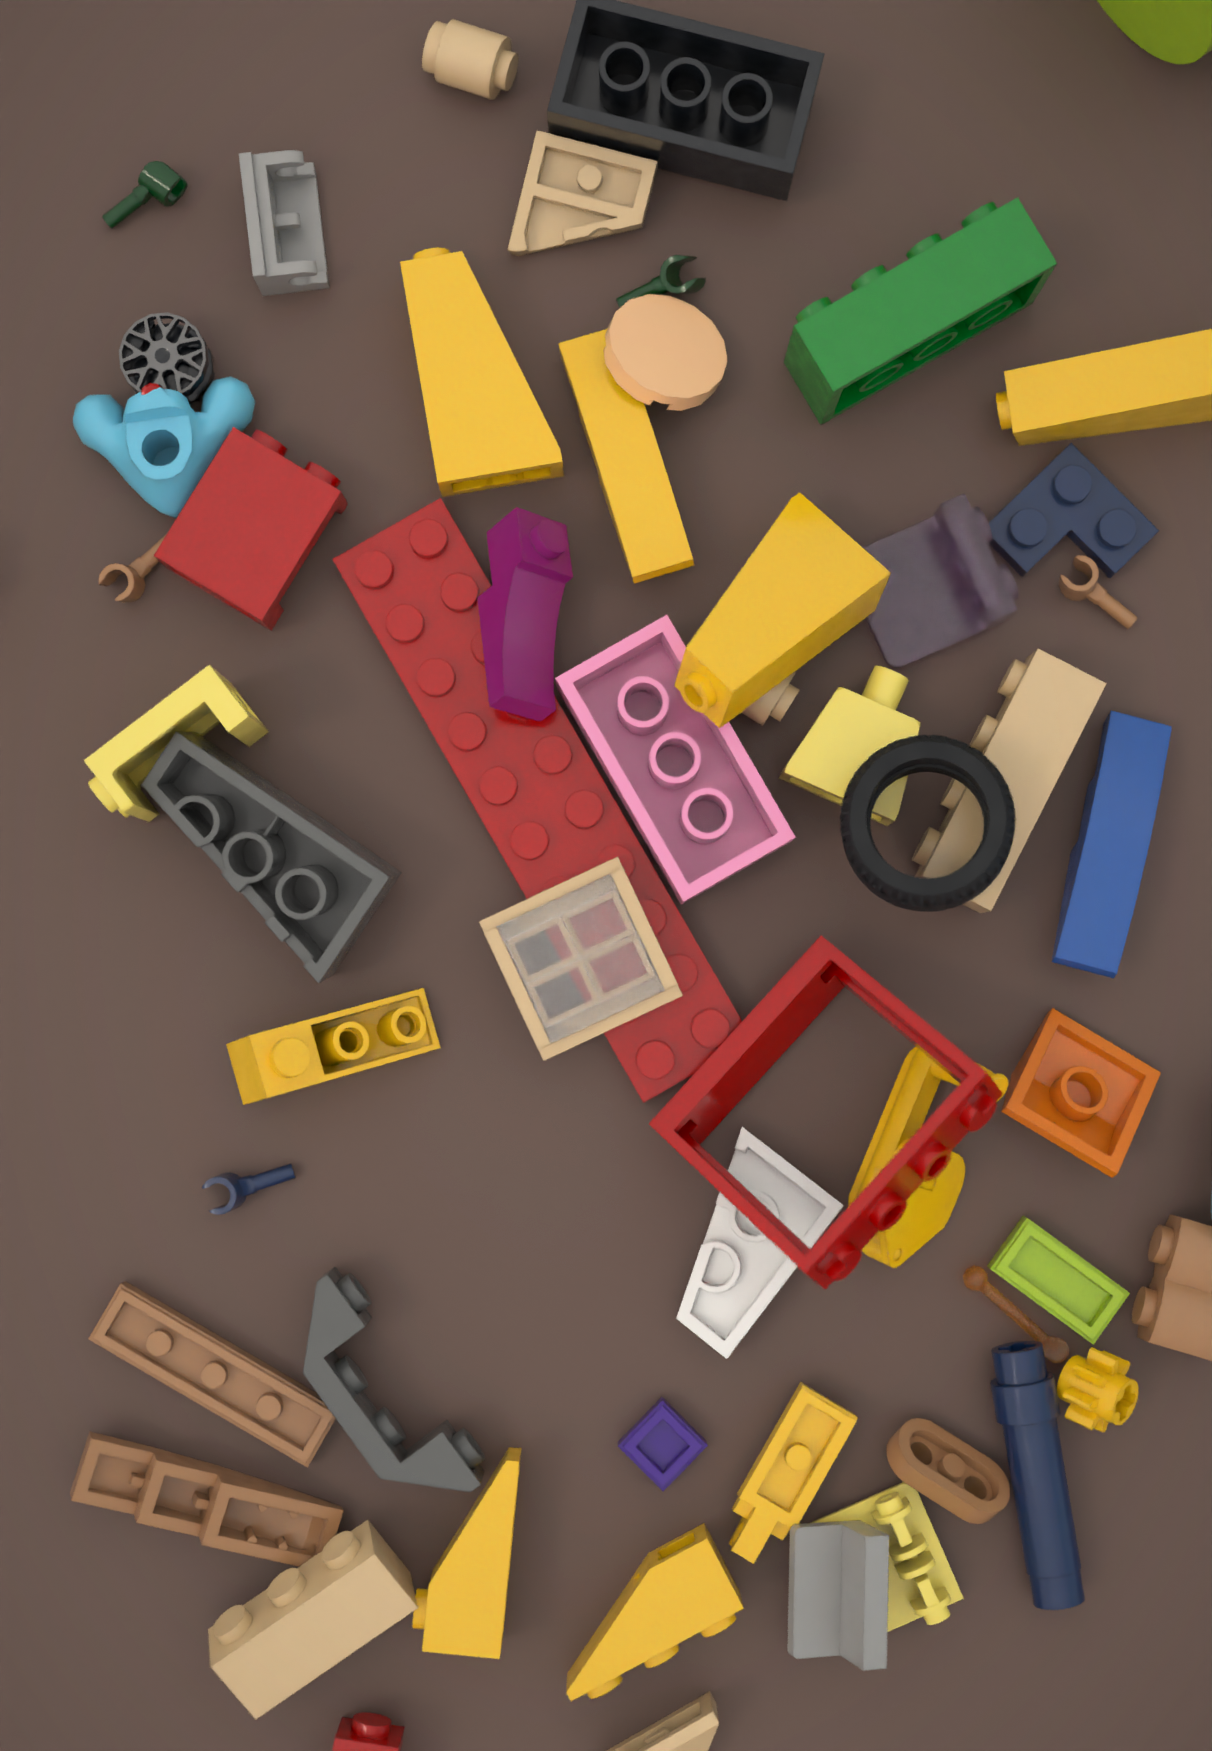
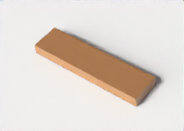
[88,1281,336,1468]

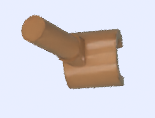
[98,535,166,603]
[1059,556,1138,629]

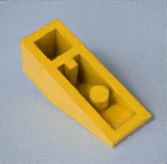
[412,1447,522,1659]

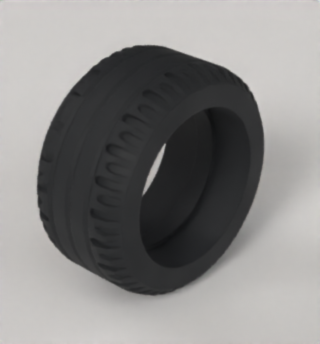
[840,735,1016,912]

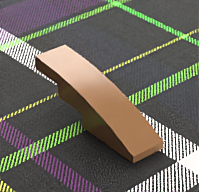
[70,1431,344,1567]

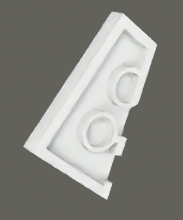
[676,1127,844,1359]

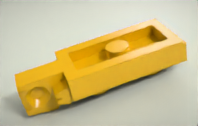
[729,1382,858,1564]

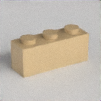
[208,1520,418,1719]

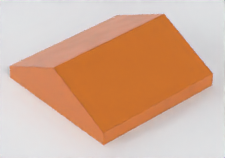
[1001,1008,1161,1178]

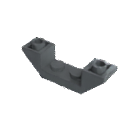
[303,1267,485,1492]

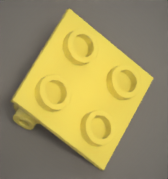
[810,1482,964,1632]

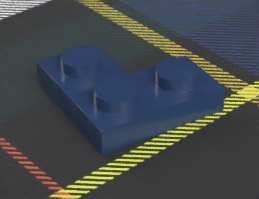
[979,443,1159,578]

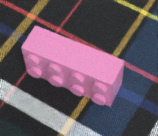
[555,615,796,905]

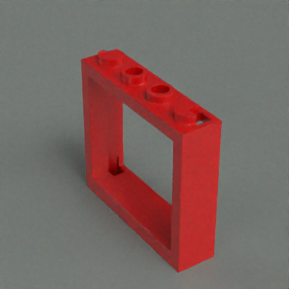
[649,935,1003,1290]

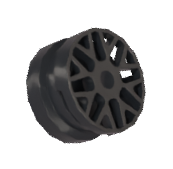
[119,312,215,404]

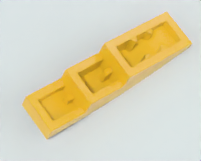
[558,329,694,584]

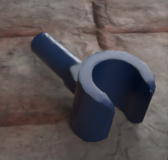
[202,1163,296,1215]

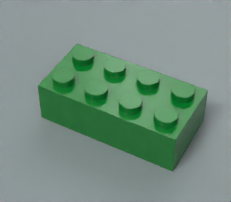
[784,197,1057,425]

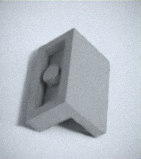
[787,1520,889,1671]

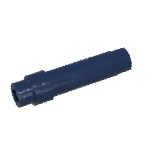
[990,1341,1085,1610]

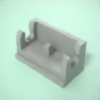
[239,150,330,296]

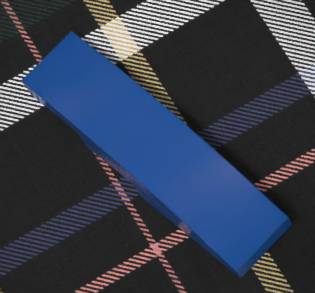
[1052,710,1172,978]

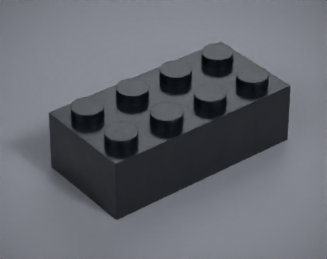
[547,0,825,201]

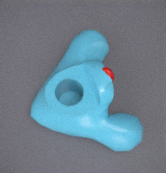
[73,376,255,518]

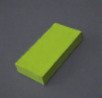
[986,1216,1130,1345]

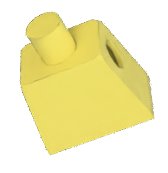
[779,665,920,826]

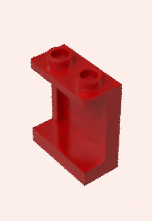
[153,427,348,631]

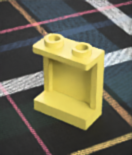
[84,665,269,822]

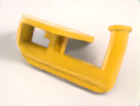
[848,1047,1008,1268]

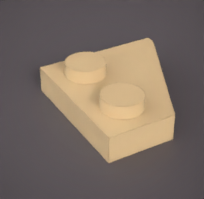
[507,130,658,256]

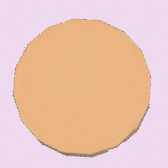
[603,294,728,411]

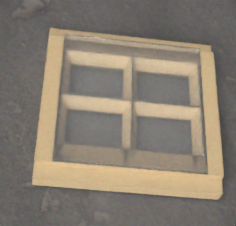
[479,857,683,1061]

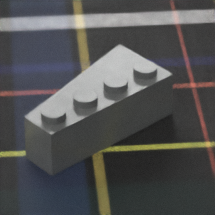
[141,731,402,983]

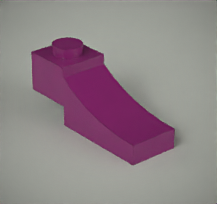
[477,507,573,721]

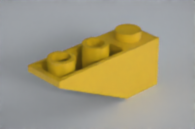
[226,988,441,1105]
[566,1523,744,1701]

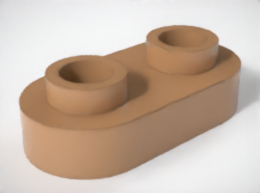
[886,1418,1010,1524]

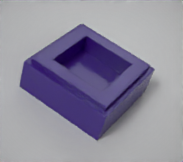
[618,1397,708,1491]

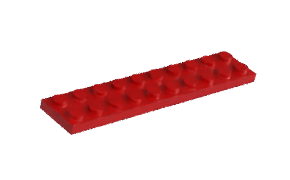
[332,498,742,1103]

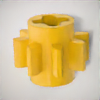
[1057,1347,1139,1433]

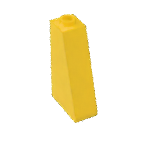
[400,248,564,497]
[996,329,1212,446]
[674,492,891,729]

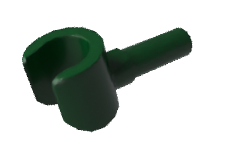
[102,161,187,229]
[616,255,706,307]

